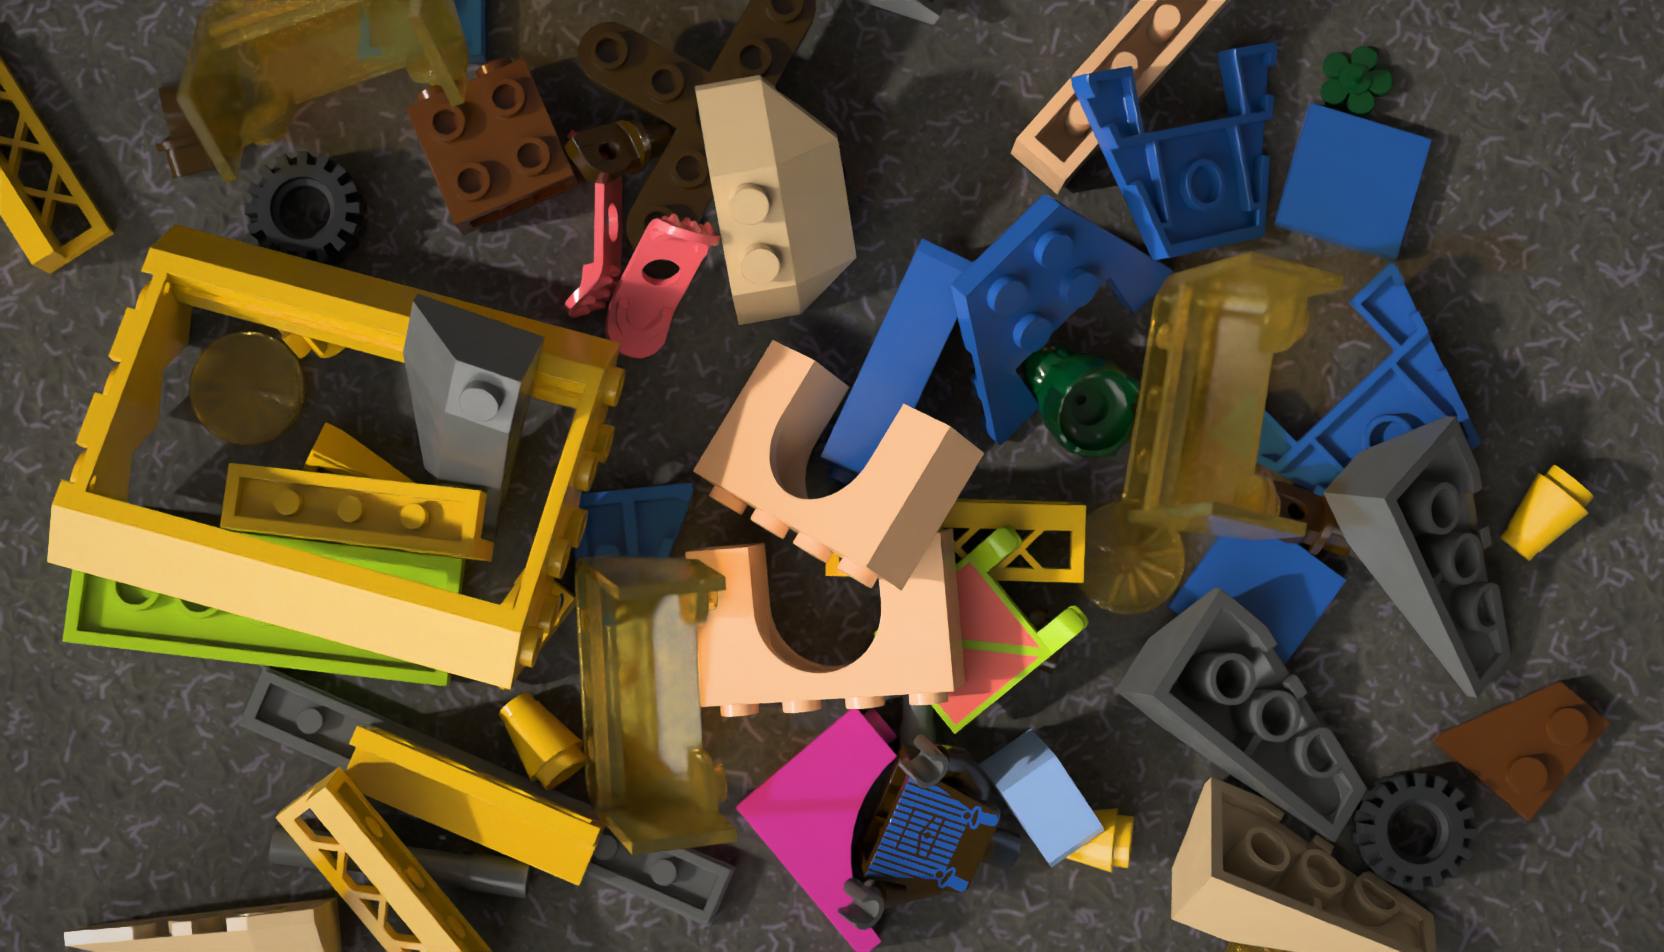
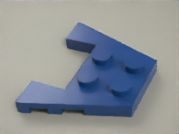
[1071,41,1277,260]
[951,193,1175,446]
[1208,261,1481,496]

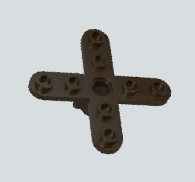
[578,0,866,260]

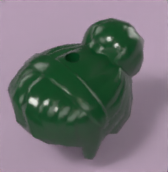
[1023,342,1141,458]

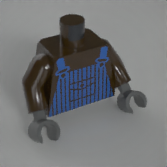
[837,734,1021,930]

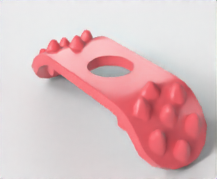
[564,129,623,318]
[605,214,721,359]

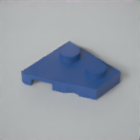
[574,483,694,623]

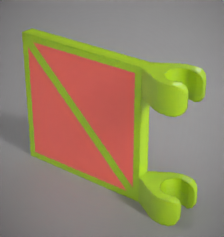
[873,525,1089,734]

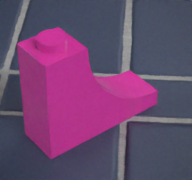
[736,708,897,952]

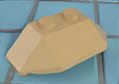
[695,75,857,325]

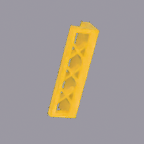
[0,55,114,274]
[220,463,494,562]
[825,495,1086,583]
[345,724,606,886]
[275,767,492,952]

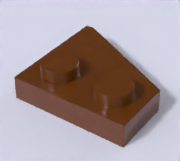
[1429,681,1610,821]

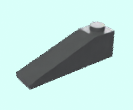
[403,294,545,540]
[1323,416,1511,698]
[1115,588,1367,842]

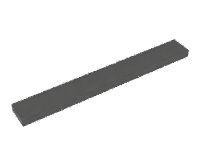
[239,666,736,927]

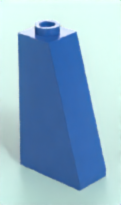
[820,239,973,487]

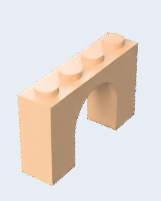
[693,340,984,591]
[685,528,966,717]

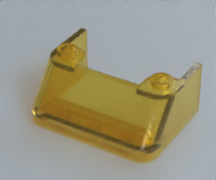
[176,0,469,184]
[1122,251,1344,540]
[575,556,738,855]

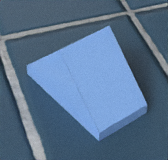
[979,729,1105,868]

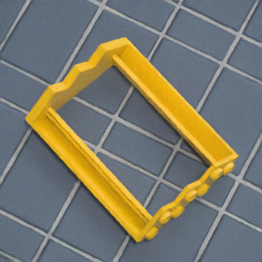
[47,224,626,689]

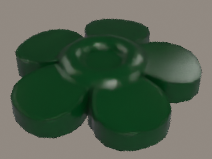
[1320,46,1392,116]

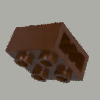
[406,57,579,235]

